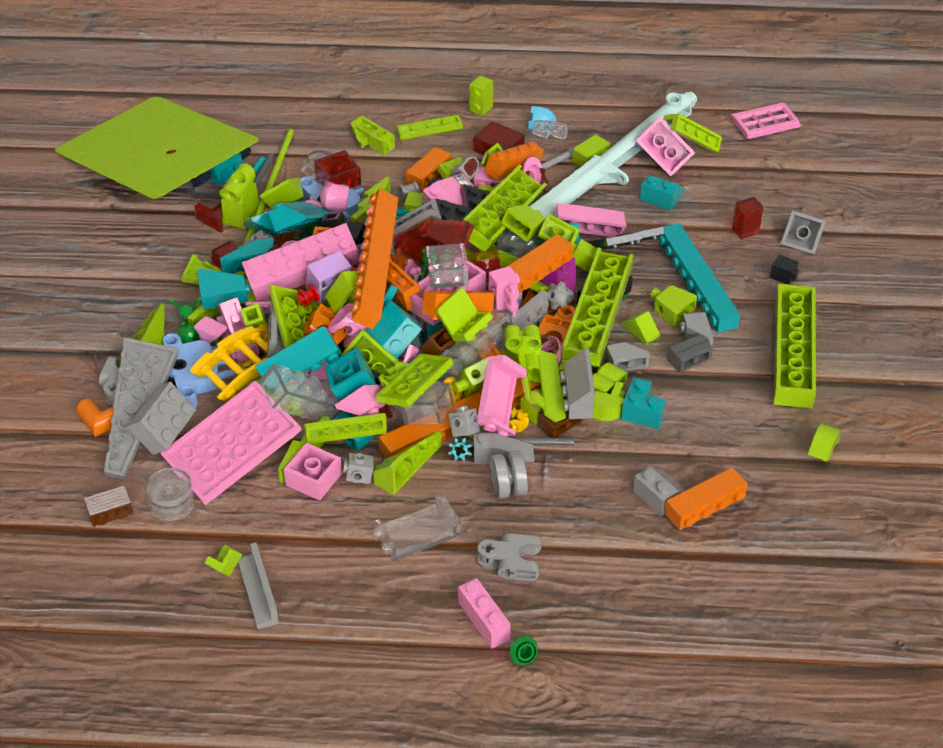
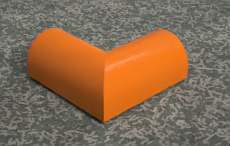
[76,399,114,437]

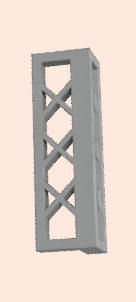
[392,199,441,246]
[267,299,284,358]
[238,542,279,629]

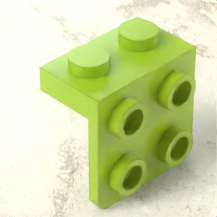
[436,288,493,342]

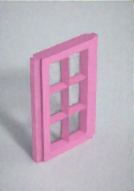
[731,103,801,139]

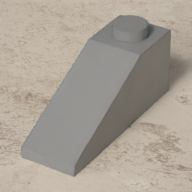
[473,433,534,465]

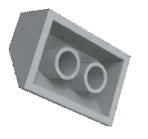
[560,348,595,419]

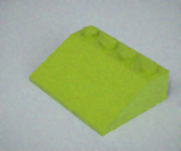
[269,285,320,349]

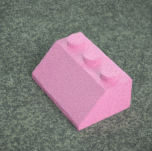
[636,117,695,176]

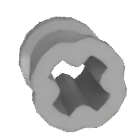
[398,181,420,200]

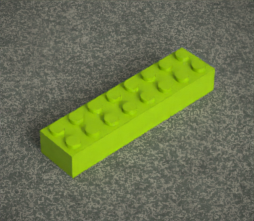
[773,284,816,409]

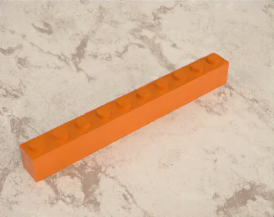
[351,188,399,329]
[379,378,540,458]

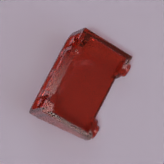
[394,219,474,268]

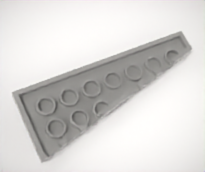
[104,337,179,480]

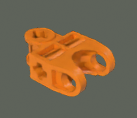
[303,303,347,345]
[539,305,576,346]

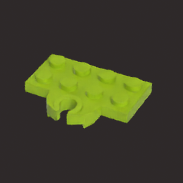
[375,353,453,407]

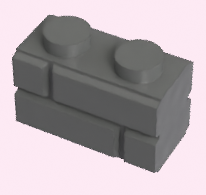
[667,334,713,373]

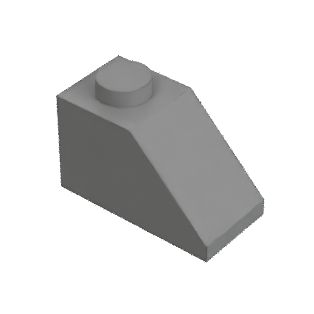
[680,312,713,345]
[606,342,650,372]

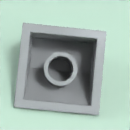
[633,466,686,516]

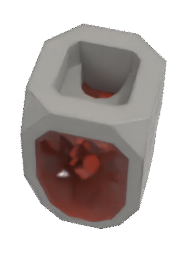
[452,156,479,180]

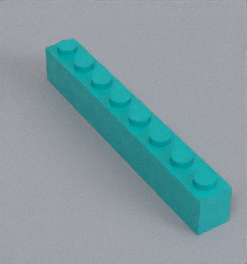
[658,223,740,333]

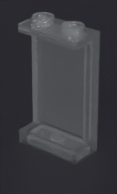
[373,494,461,562]

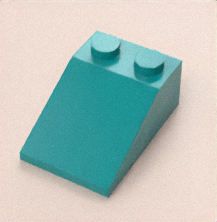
[220,238,275,278]

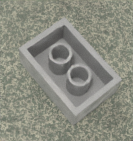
[127,382,196,455]

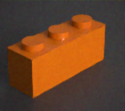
[405,147,452,193]

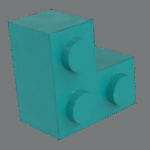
[621,377,666,429]

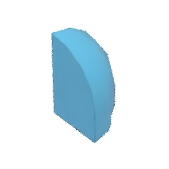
[528,106,557,130]

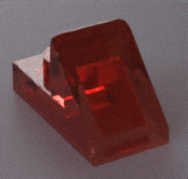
[194,203,223,233]

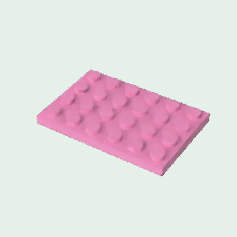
[160,381,302,505]

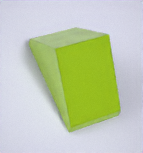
[621,311,660,345]

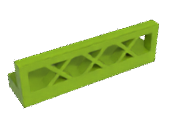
[663,113,722,153]
[304,413,387,444]

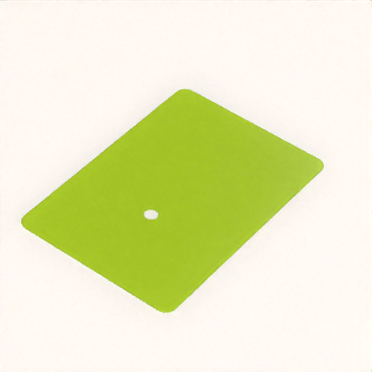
[55,97,258,199]

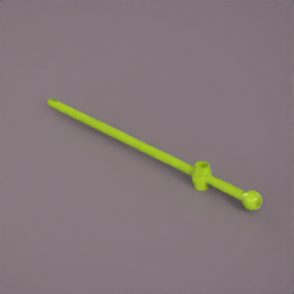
[239,128,294,248]

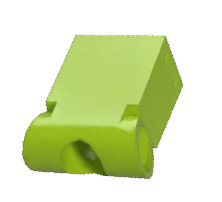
[220,164,259,229]

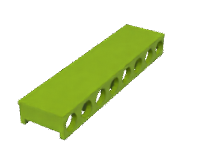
[456,164,547,253]
[562,247,634,367]

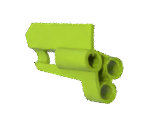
[504,325,566,422]

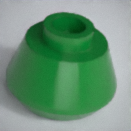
[177,324,200,344]
[509,636,538,666]

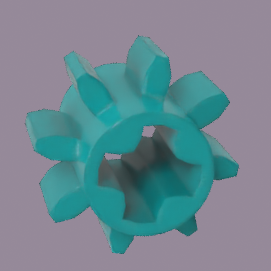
[448,437,472,461]

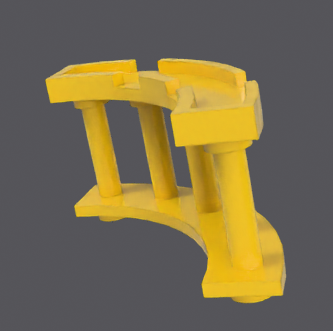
[190,324,268,402]

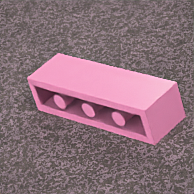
[553,203,626,237]

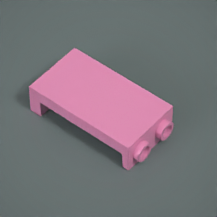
[477,355,527,437]

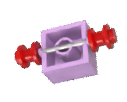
[296,251,361,308]

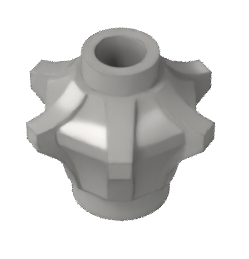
[548,281,574,310]

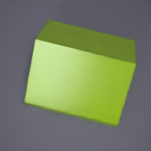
[260,177,303,210]
[535,213,579,245]

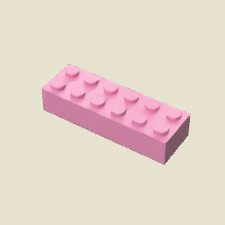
[242,223,360,302]

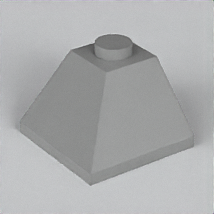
[781,210,826,255]

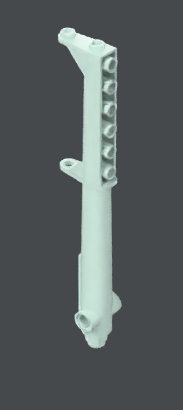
[529,92,697,224]

